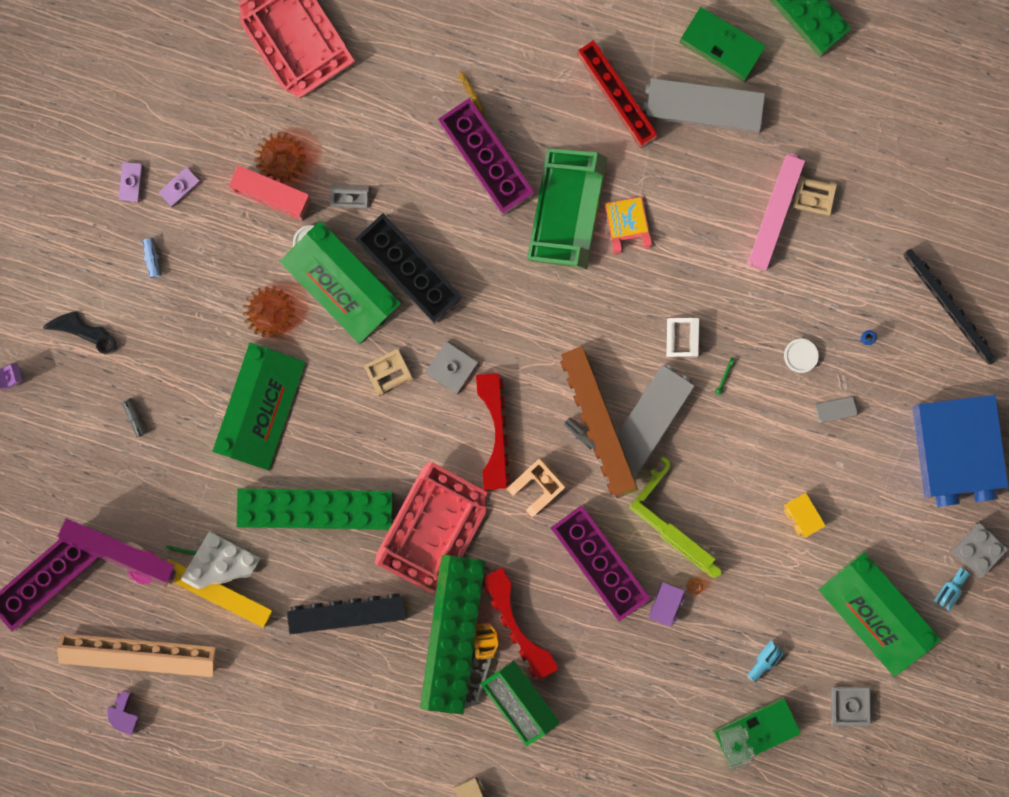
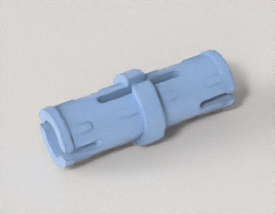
[142,238,161,278]

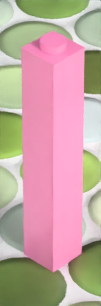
[747,154,805,270]

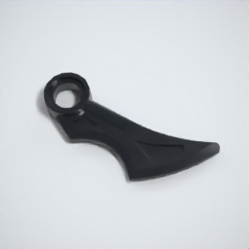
[43,311,116,355]

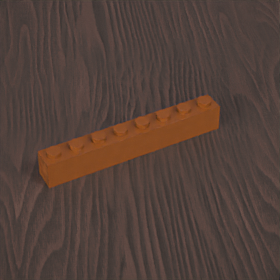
[560,346,639,499]

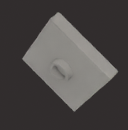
[425,341,478,394]
[831,687,871,726]

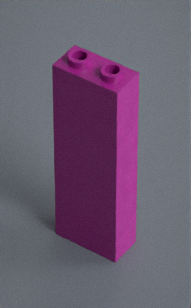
[57,518,176,587]

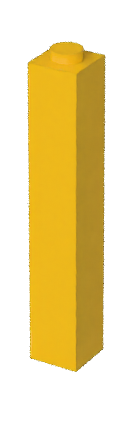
[164,559,274,628]

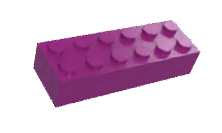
[438,98,534,217]
[550,505,650,622]
[0,540,100,632]

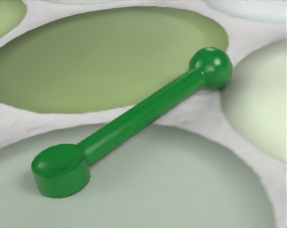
[715,357,735,395]
[165,545,197,555]

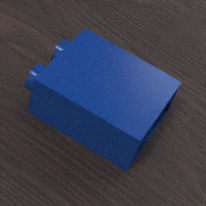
[912,395,1008,507]

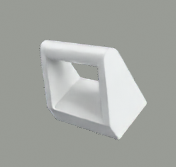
[666,318,699,358]

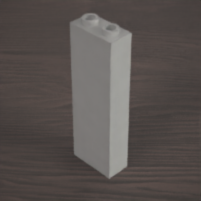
[643,78,765,134]
[599,365,694,479]

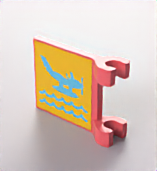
[604,196,652,254]

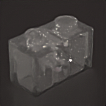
[718,724,755,771]

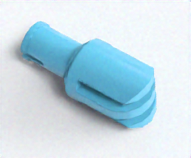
[934,568,970,611]
[747,641,785,683]

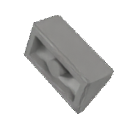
[330,184,369,208]
[815,397,858,423]

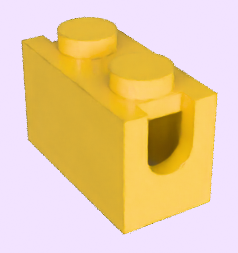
[784,493,825,538]

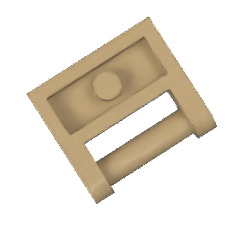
[792,175,837,217]
[364,349,413,397]

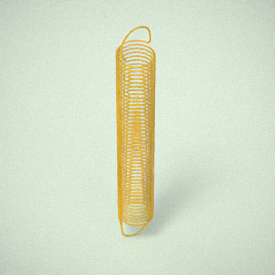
[457,71,486,117]

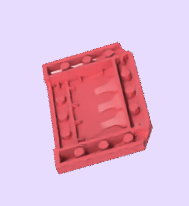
[238,0,356,99]
[374,461,487,594]

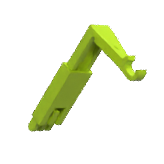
[628,457,721,578]

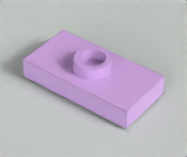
[119,162,142,202]
[158,167,200,207]

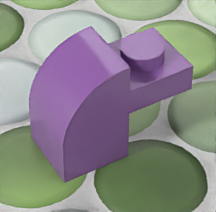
[0,363,23,391]
[107,690,140,735]

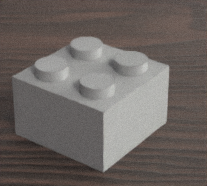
[949,523,1008,578]

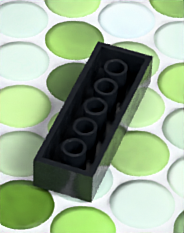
[355,213,462,325]
[286,593,407,635]

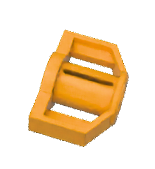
[474,623,499,660]

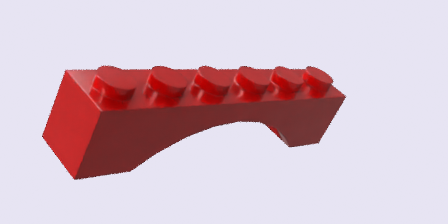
[476,373,510,490]
[482,568,558,680]

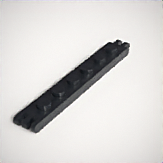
[903,249,995,365]

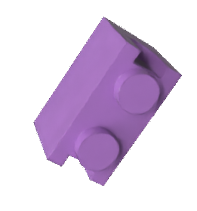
[648,582,686,627]

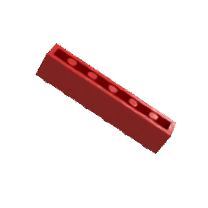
[577,40,658,149]

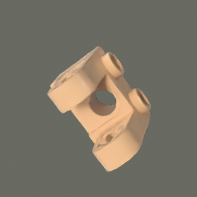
[507,457,568,517]

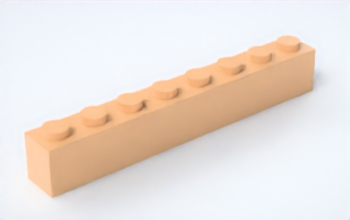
[58,633,216,677]

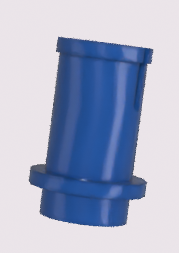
[860,330,877,345]

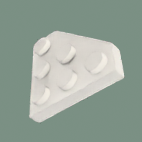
[181,531,260,589]

